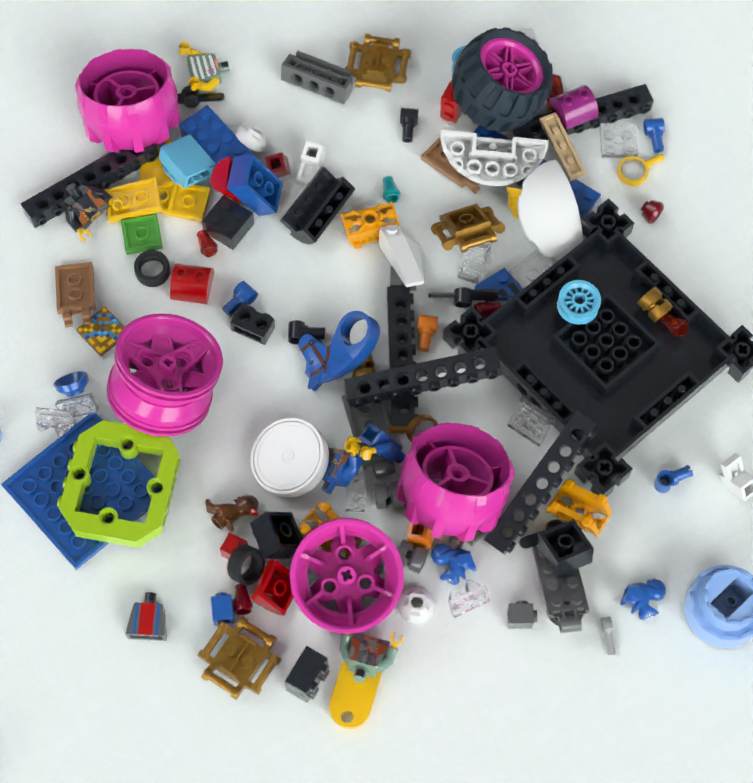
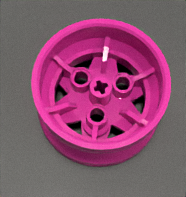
[106,313,223,437]
[290,518,404,634]

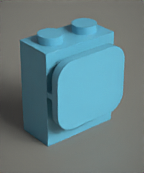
[159,134,216,189]

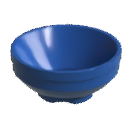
[54,371,89,397]

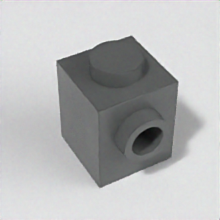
[507,601,537,629]

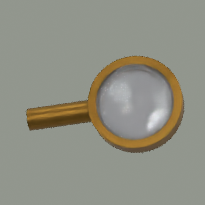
[388,414,438,443]

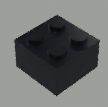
[202,195,255,250]
[250,512,303,559]
[537,519,594,577]
[285,645,330,703]

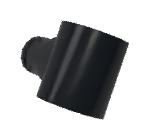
[400,108,419,143]
[288,320,325,345]

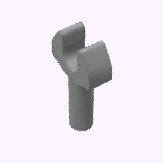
[600,617,616,655]

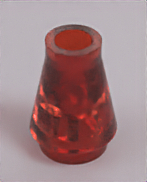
[196,230,218,257]
[661,314,689,337]

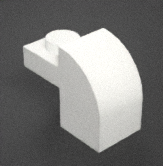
[296,141,325,184]
[719,453,753,502]

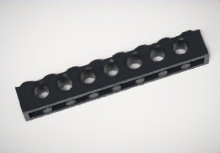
[513,84,654,140]
[20,144,159,228]
[387,286,419,432]
[344,347,502,408]
[484,410,598,555]

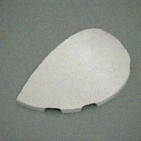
[440,130,549,186]
[518,160,583,260]

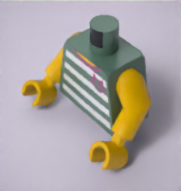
[179,41,230,92]

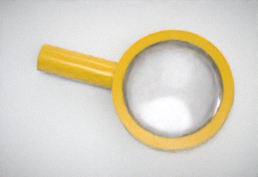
[617,153,665,186]

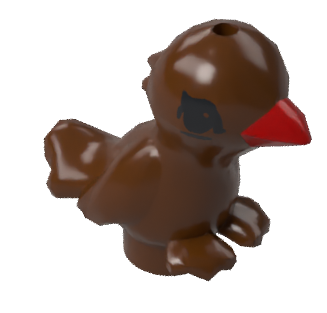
[205,495,259,532]

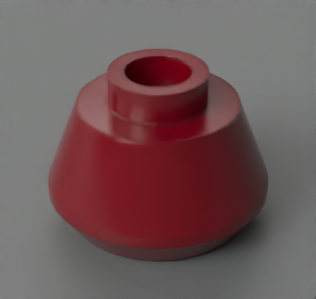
[641,200,664,224]

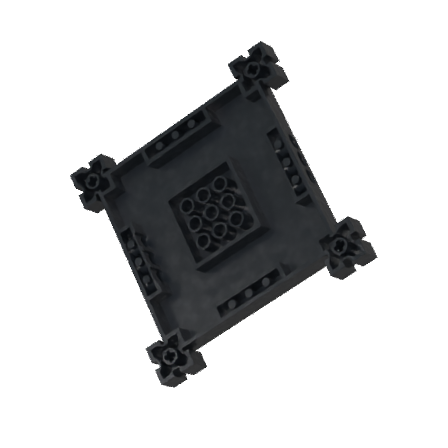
[443,198,753,497]

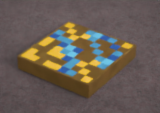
[76,307,125,357]

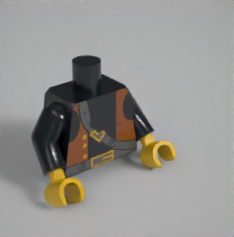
[64,183,123,242]

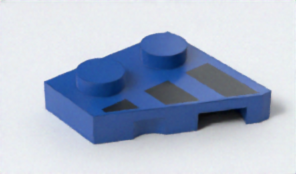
[474,267,522,303]

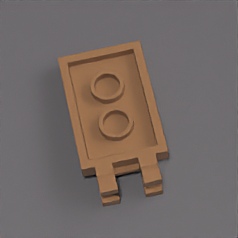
[421,137,480,194]
[55,262,96,328]

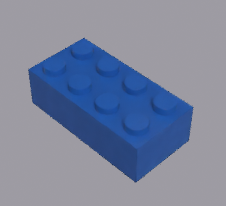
[179,105,252,166]

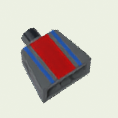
[125,592,167,641]

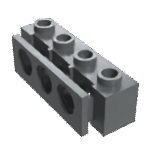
[281,51,353,104]

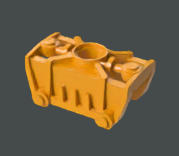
[340,201,400,249]
[546,479,612,537]
[299,502,363,559]

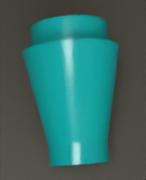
[383,176,400,203]

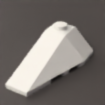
[379,225,424,287]

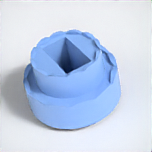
[684,565,753,648]

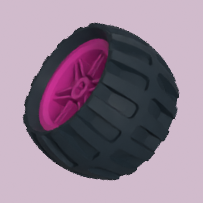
[452,27,553,132]

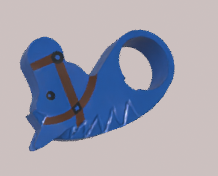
[298,311,380,392]

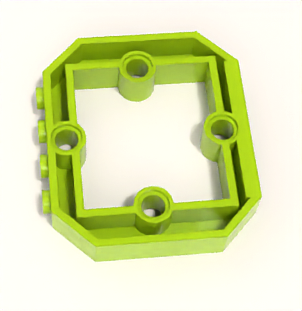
[57,420,181,548]

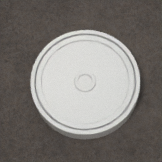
[250,418,329,498]

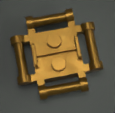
[345,33,412,92]
[431,203,505,253]
[197,616,282,700]

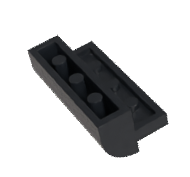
[280,166,356,244]

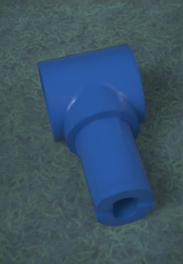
[643,118,665,153]
[222,281,258,316]
[654,465,693,493]

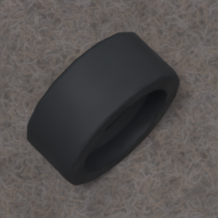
[134,250,170,287]
[227,544,266,586]

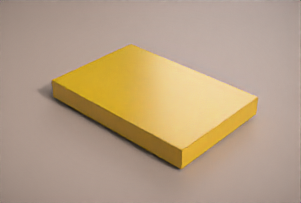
[104,177,163,224]

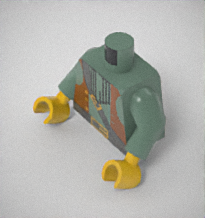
[339,632,404,683]

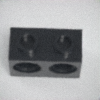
[230,304,275,345]

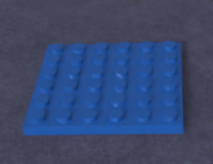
[1,410,162,570]

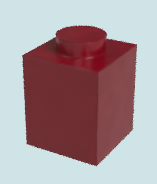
[265,152,291,178]

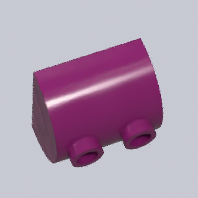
[549,85,598,130]

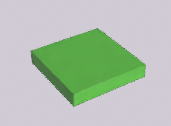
[121,214,163,255]

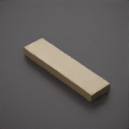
[539,112,586,182]

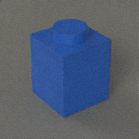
[211,592,235,626]

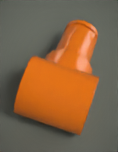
[417,314,439,352]

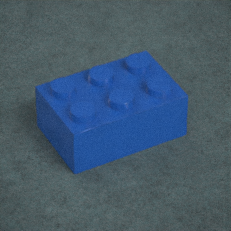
[227,153,283,216]

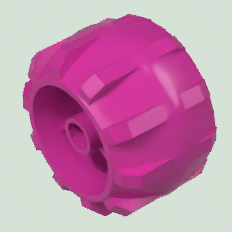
[75,49,180,153]
[396,422,515,542]

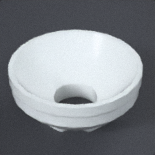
[235,124,266,152]
[398,587,435,624]

